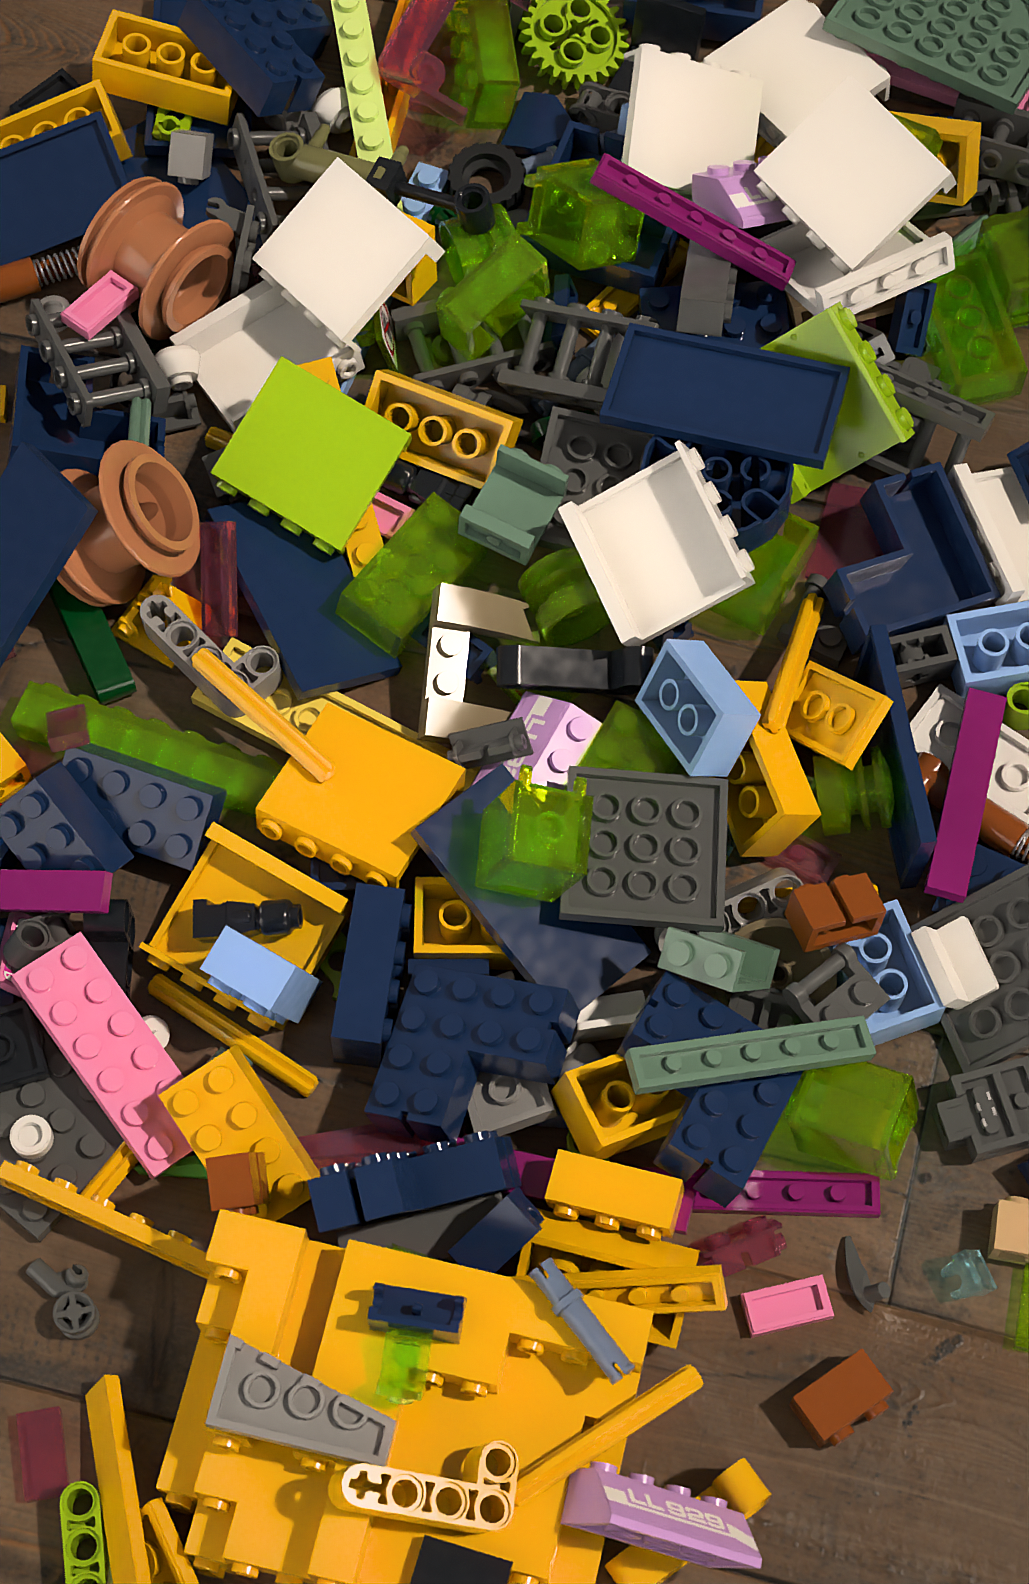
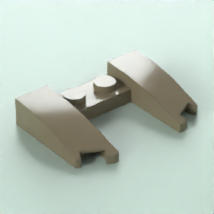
[417,583,540,745]

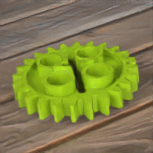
[518,0,629,91]

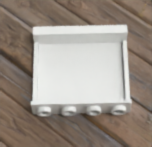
[703,0,891,149]
[622,44,764,202]
[754,74,957,275]
[252,157,446,353]
[759,221,955,316]
[169,280,365,433]
[558,440,755,647]
[947,463,1029,606]

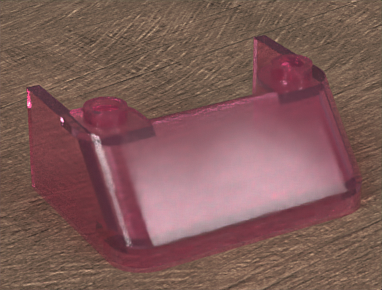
[378,0,533,127]

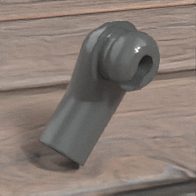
[26,1258,89,1298]

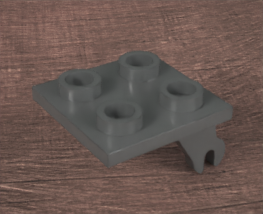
[205,197,259,301]

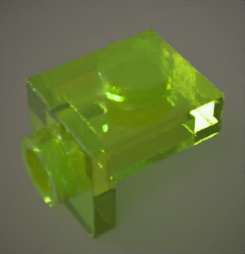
[376,1328,433,1405]

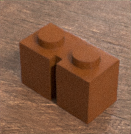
[784,872,887,953]
[205,1152,270,1215]
[789,1348,894,1448]

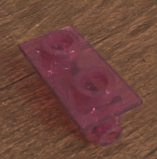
[695,1216,787,1278]

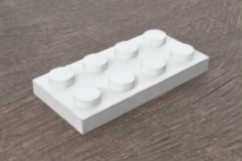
[910,684,1029,824]

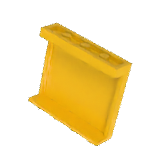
[256,702,466,888]
[139,822,353,1032]

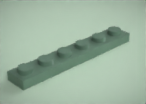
[624,1015,877,1095]

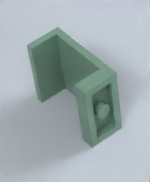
[458,444,569,566]
[658,927,780,992]

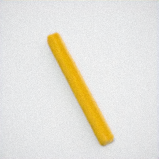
[762,593,825,733]
[191,648,336,782]
[147,974,318,1097]
[514,1365,703,1507]

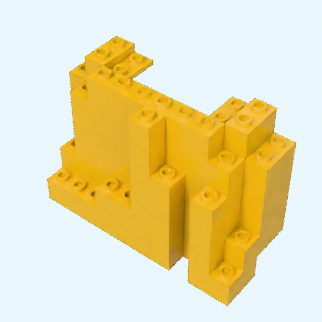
[156,1209,654,1584]

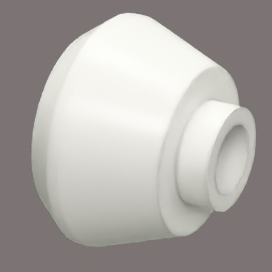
[312,87,352,134]
[154,345,201,391]

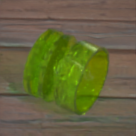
[439,203,523,293]
[518,547,611,647]
[813,746,895,836]

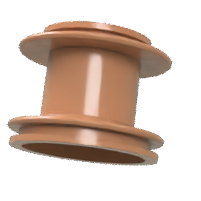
[77,177,236,341]
[57,440,201,607]

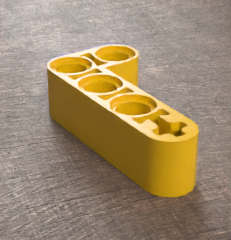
[328,1441,519,1534]
[604,1458,772,1584]

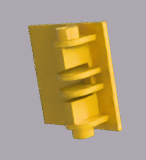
[111,574,215,669]

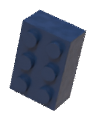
[0,761,134,873]

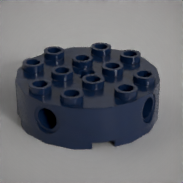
[640,434,794,553]

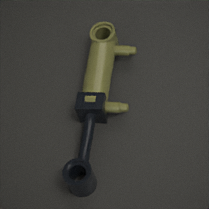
[269,124,496,235]

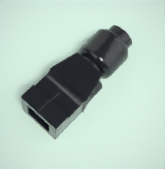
[382,458,474,531]
[193,899,303,943]

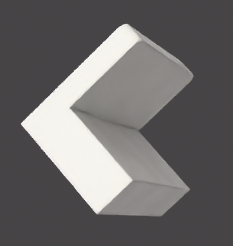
[911,916,999,1010]
[570,990,645,1044]

